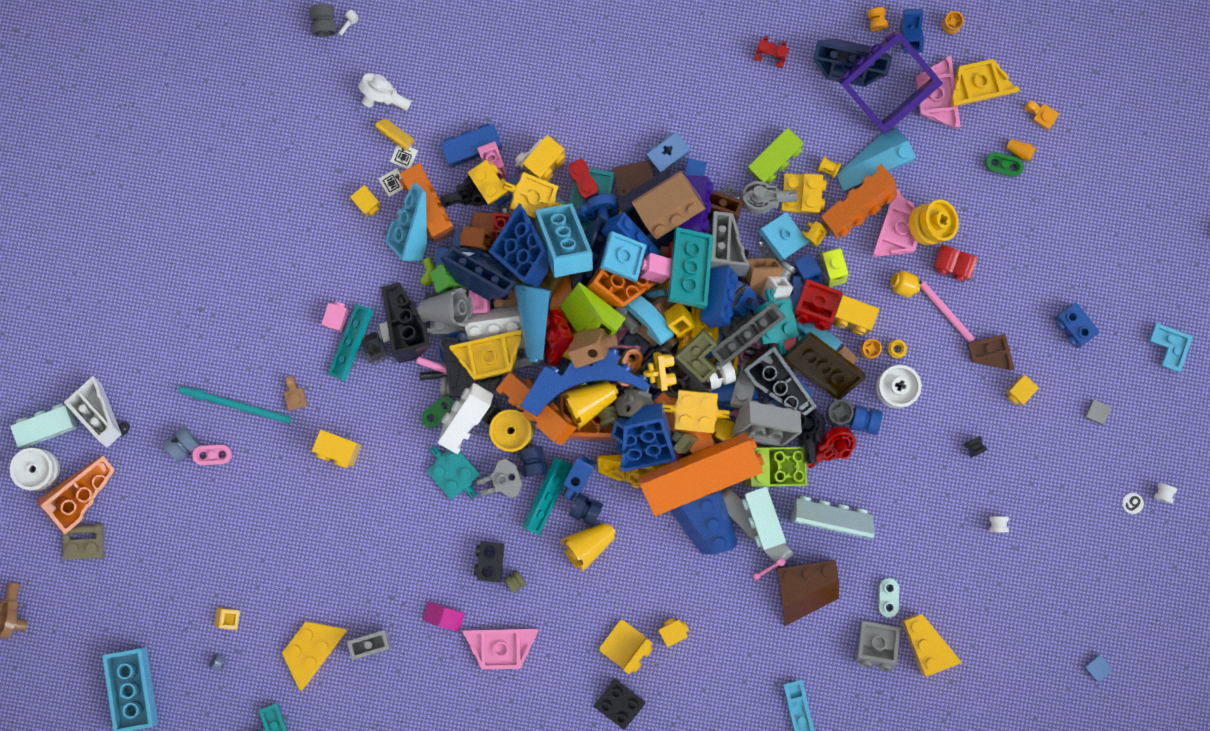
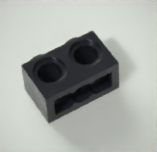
[474,541,505,583]

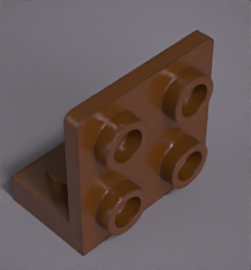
[613,160,654,198]

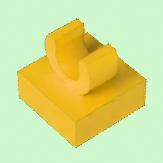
[802,221,827,247]

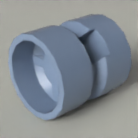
[162,426,200,462]

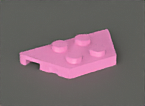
[915,56,961,129]
[872,189,918,257]
[463,629,538,669]

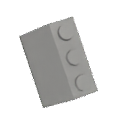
[731,401,802,447]

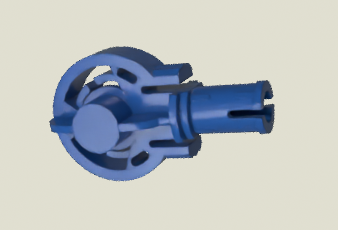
[575,193,619,222]

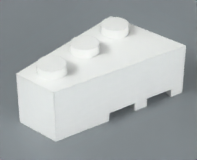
[465,306,524,348]

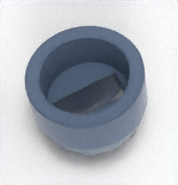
[209,654,226,671]

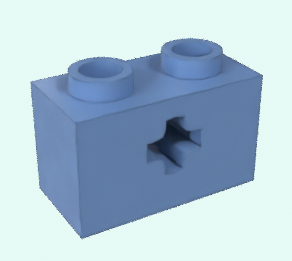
[646,132,691,174]

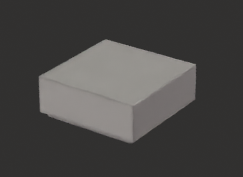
[1085,399,1112,425]

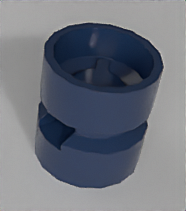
[624,332,649,358]
[518,446,548,477]
[569,493,603,527]

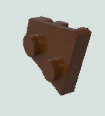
[967,334,1015,370]

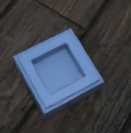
[1084,654,1113,682]

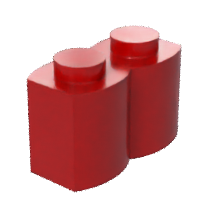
[569,158,598,202]
[932,245,978,282]

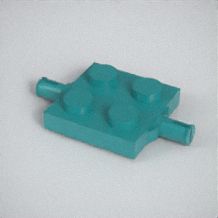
[753,288,799,354]
[427,445,481,500]

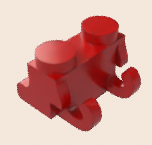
[754,35,789,69]

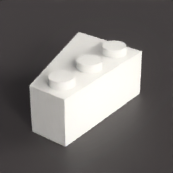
[64,376,122,447]
[438,383,493,454]

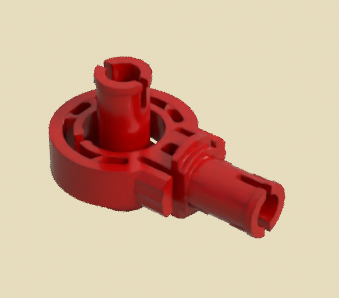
[807,426,856,469]

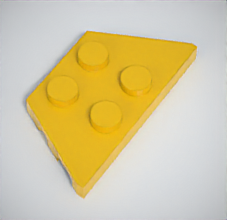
[951,59,1020,108]
[449,330,522,381]
[282,621,348,691]

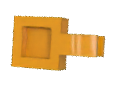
[1024,100,1059,131]

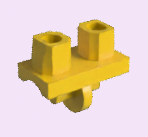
[643,352,676,391]

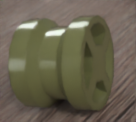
[597,406,619,427]
[504,569,527,594]

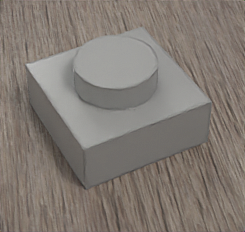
[378,322,390,344]

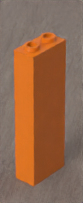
[638,432,764,516]

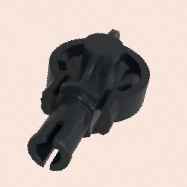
[441,176,487,208]
[797,409,826,464]

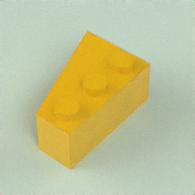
[901,613,962,677]

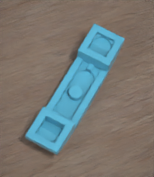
[624,295,674,346]
[783,680,815,731]

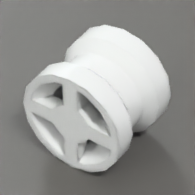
[1154,483,1178,504]
[989,517,1009,532]

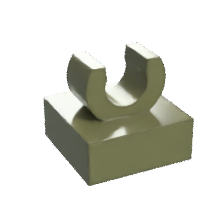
[672,431,698,454]

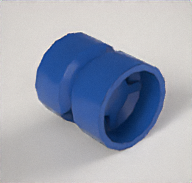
[850,405,883,435]

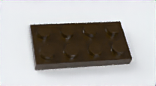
[783,332,866,400]

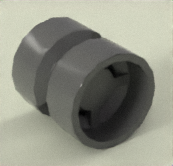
[309,4,336,37]
[825,400,853,426]

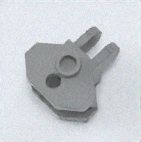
[615,385,655,418]
[477,459,523,498]

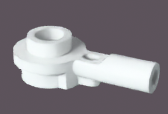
[515,139,542,170]

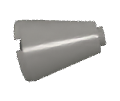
[417,288,473,327]

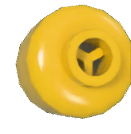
[890,270,921,298]

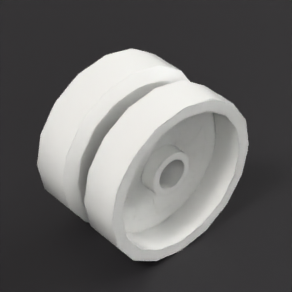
[875,365,922,409]
[10,448,60,491]

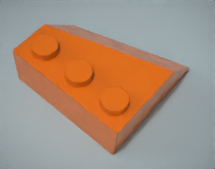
[586,266,657,308]
[560,385,618,441]

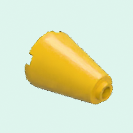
[562,381,619,428]
[560,523,616,572]

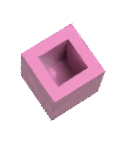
[640,253,672,284]
[321,301,349,332]

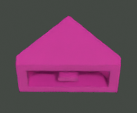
[422,601,465,632]

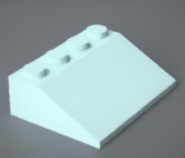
[790,496,875,538]

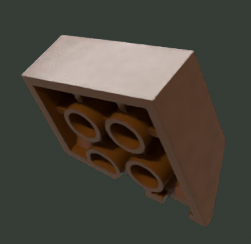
[776,560,839,626]

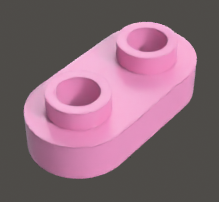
[192,445,232,465]

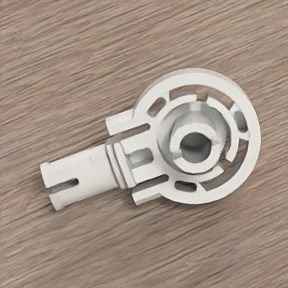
[358,73,412,111]

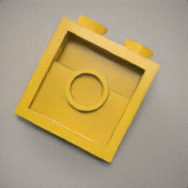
[781,173,827,215]

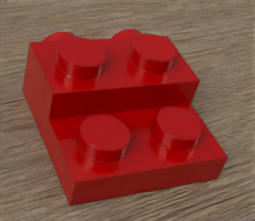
[794,279,843,331]
[544,309,574,366]

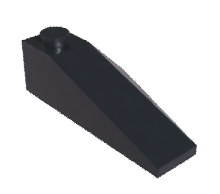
[382,282,430,364]
[636,342,719,402]
[743,343,817,416]

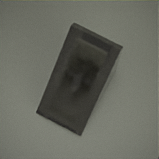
[361,331,390,366]

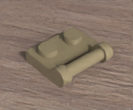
[62,523,104,559]

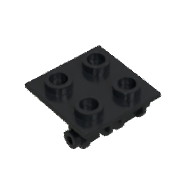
[593,679,646,730]

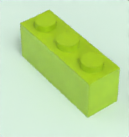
[747,128,804,184]

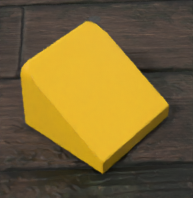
[214,608,240,630]

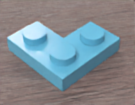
[1148,323,1193,373]

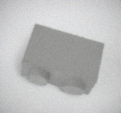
[347,629,392,660]

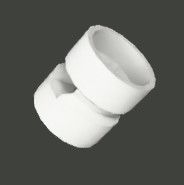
[704,361,736,390]

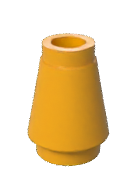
[1006,138,1036,162]

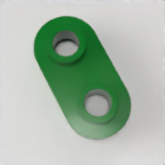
[985,152,1024,177]
[421,396,455,428]

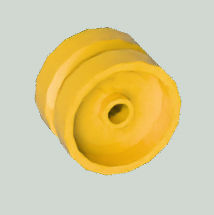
[909,199,959,246]
[489,409,534,452]

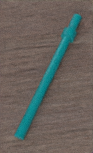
[179,386,292,424]

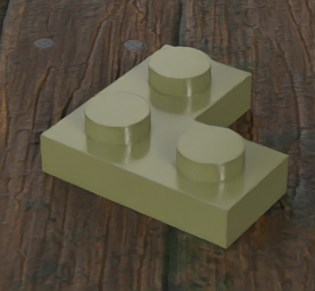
[675,329,717,383]

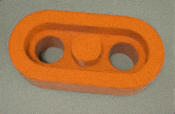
[616,348,643,386]

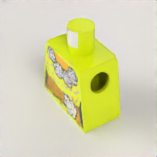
[818,248,849,287]

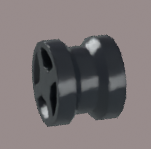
[963,436,988,458]

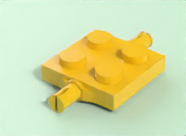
[502,172,562,219]
[663,389,730,433]

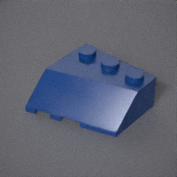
[488,203,548,287]
[620,403,677,472]
[671,490,738,555]

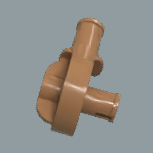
[0,583,27,640]

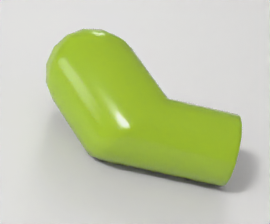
[420,257,436,286]

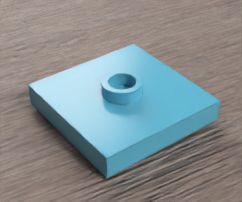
[758,212,809,262]
[600,231,647,282]

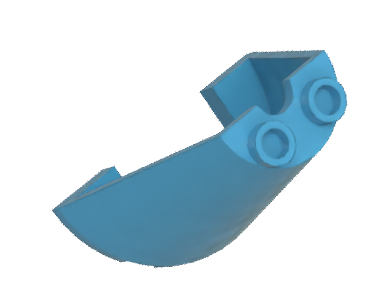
[514,283,552,363]

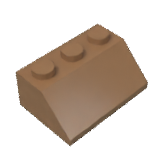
[632,171,705,240]

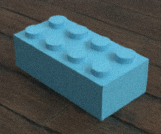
[535,203,593,277]
[102,647,159,731]

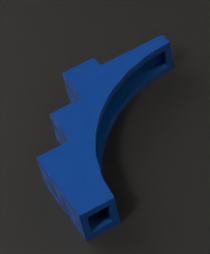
[520,347,650,417]

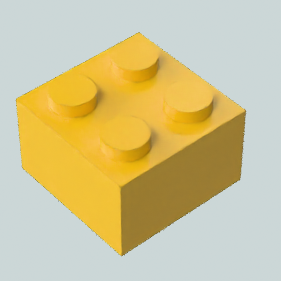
[522,135,566,182]
[833,295,879,336]
[312,429,362,468]

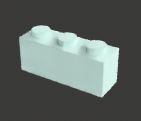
[10,404,78,448]
[741,487,786,550]

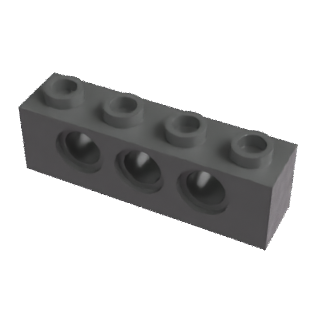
[711,301,786,366]

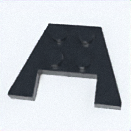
[441,336,503,398]

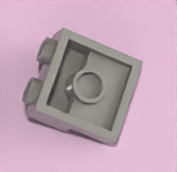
[855,621,900,672]

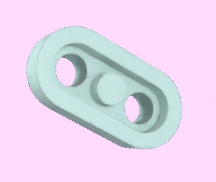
[878,578,899,617]

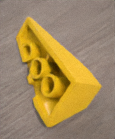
[598,454,678,489]

